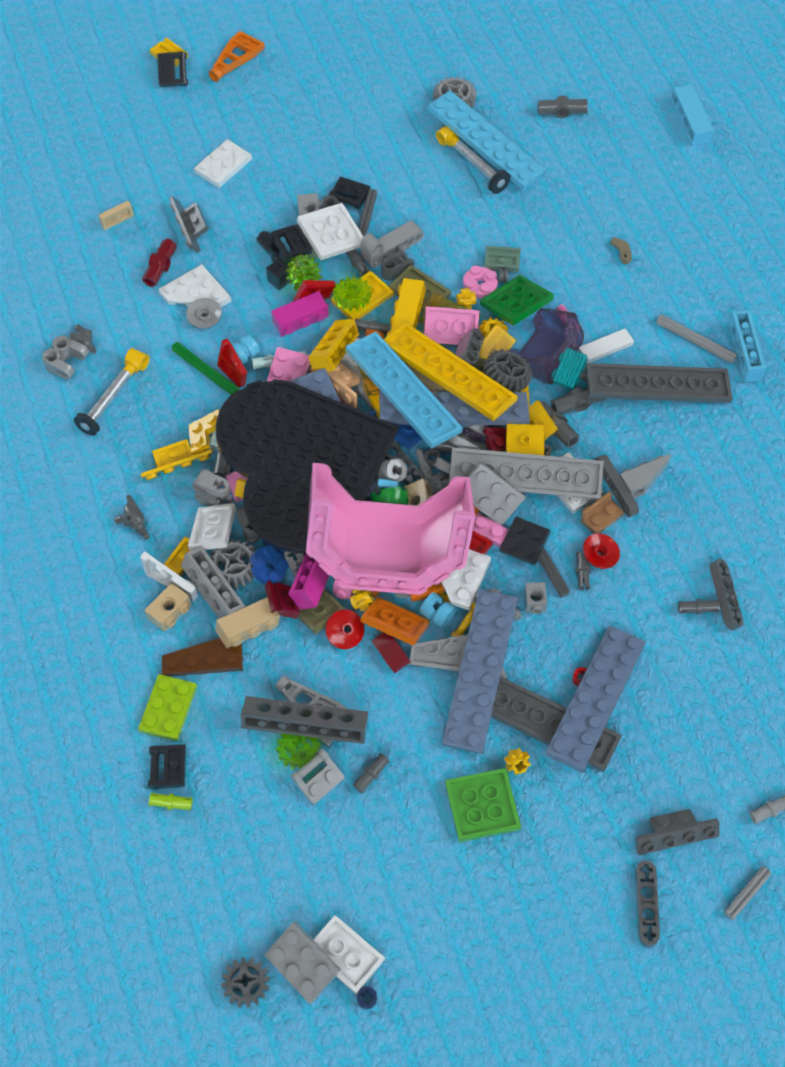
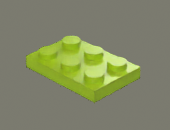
[138,674,198,742]

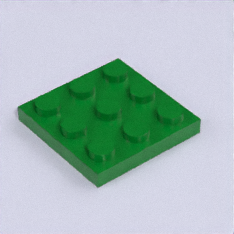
[479,275,554,326]

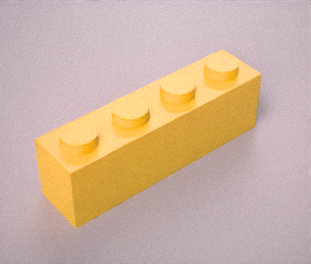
[386,278,426,337]

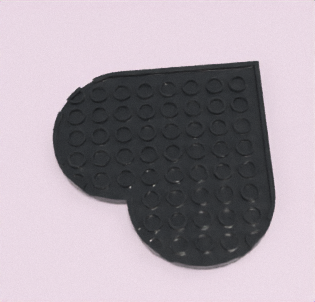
[216,379,399,554]

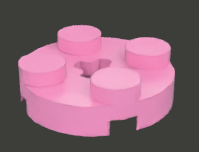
[463,265,498,299]

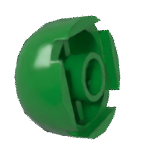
[370,487,409,505]

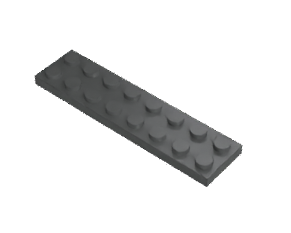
[585,363,733,403]
[491,677,622,772]

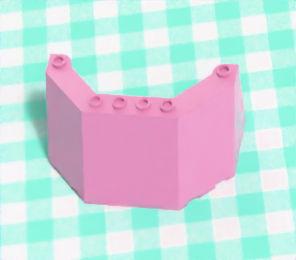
[306,463,475,595]

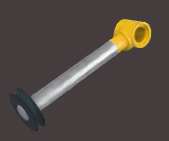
[436,126,511,194]
[73,348,150,436]

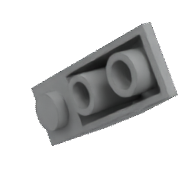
[620,454,671,499]

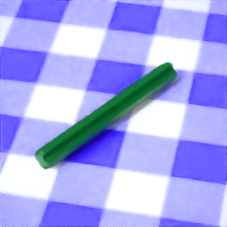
[172,342,240,395]

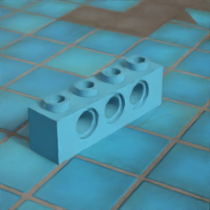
[728,310,766,382]

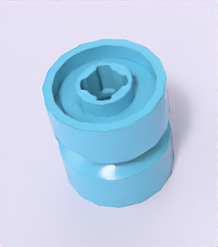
[232,335,260,365]
[419,592,457,629]

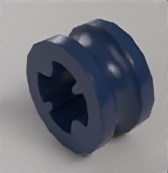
[357,987,377,1009]

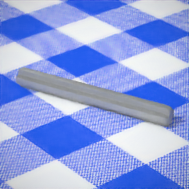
[656,314,737,363]

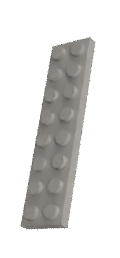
[449,447,604,499]

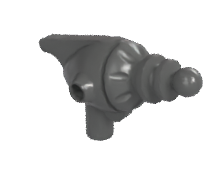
[70,324,97,354]
[114,495,149,540]

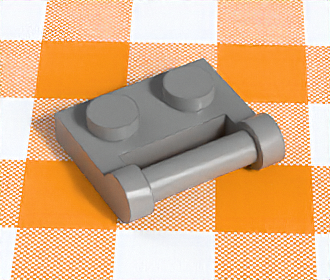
[290,748,345,805]

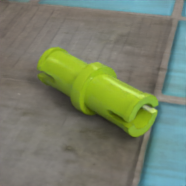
[149,792,193,811]

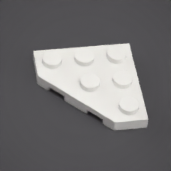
[158,264,231,307]
[441,550,491,611]

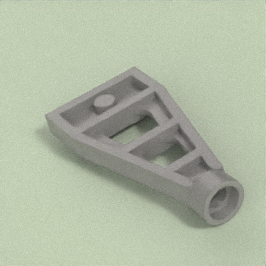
[275,676,347,747]

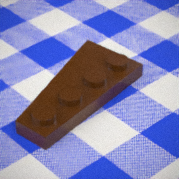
[162,638,243,677]

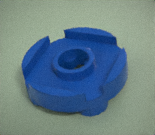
[250,545,288,584]

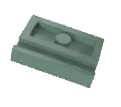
[485,246,521,272]

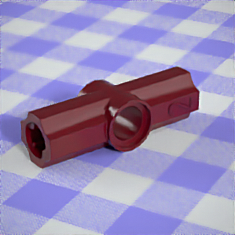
[142,238,177,288]

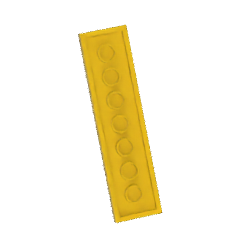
[383,322,518,421]

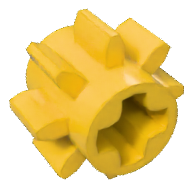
[456,288,476,310]
[350,589,374,612]
[504,748,531,775]

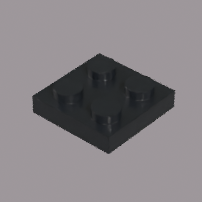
[499,516,551,566]

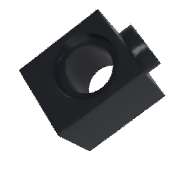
[266,258,292,290]

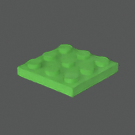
[445,768,521,843]

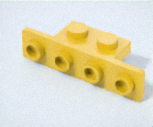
[140,439,213,480]

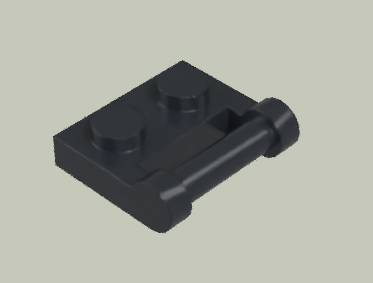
[157,52,188,87]
[329,177,371,210]
[269,224,312,263]
[147,745,186,789]

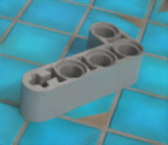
[361,221,424,268]

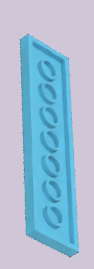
[427,90,545,191]
[346,332,463,449]

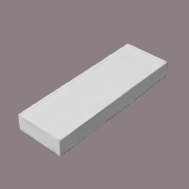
[578,329,634,363]

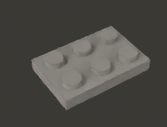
[468,461,526,525]
[265,922,341,1004]

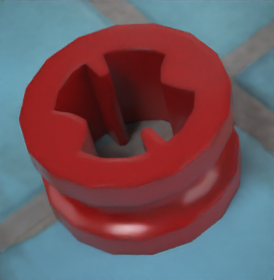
[572,667,587,687]

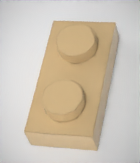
[98,201,134,231]

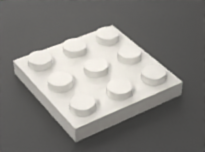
[297,203,363,260]

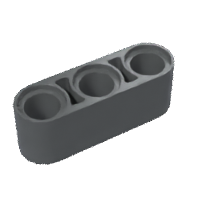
[455,328,484,366]

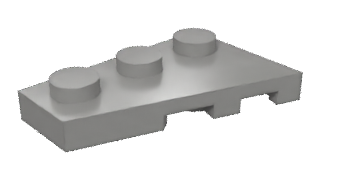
[409,634,468,672]

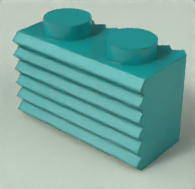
[551,348,588,391]

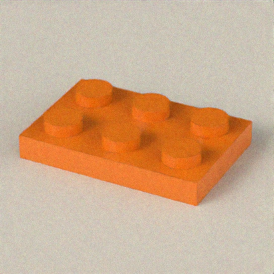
[360,597,430,646]

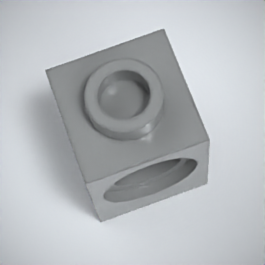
[524,582,547,614]

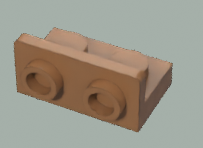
[580,492,624,534]

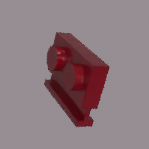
[482,427,506,451]
[265,580,300,619]

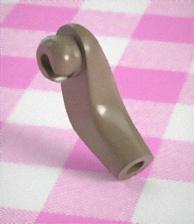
[610,237,632,264]

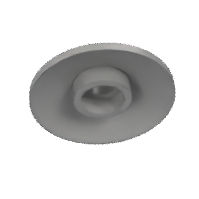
[186,298,222,329]

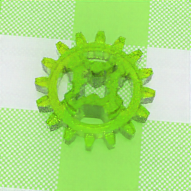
[286,254,322,290]
[333,276,371,311]
[276,733,321,770]

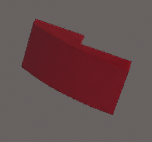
[372,632,411,674]

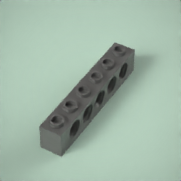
[241,696,368,744]

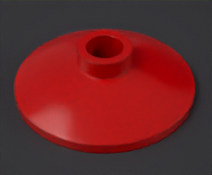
[583,533,620,569]
[325,610,364,649]

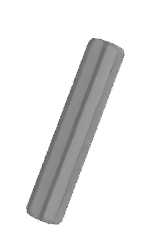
[724,867,771,920]

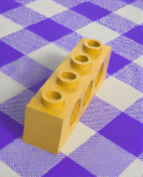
[309,319,359,372]

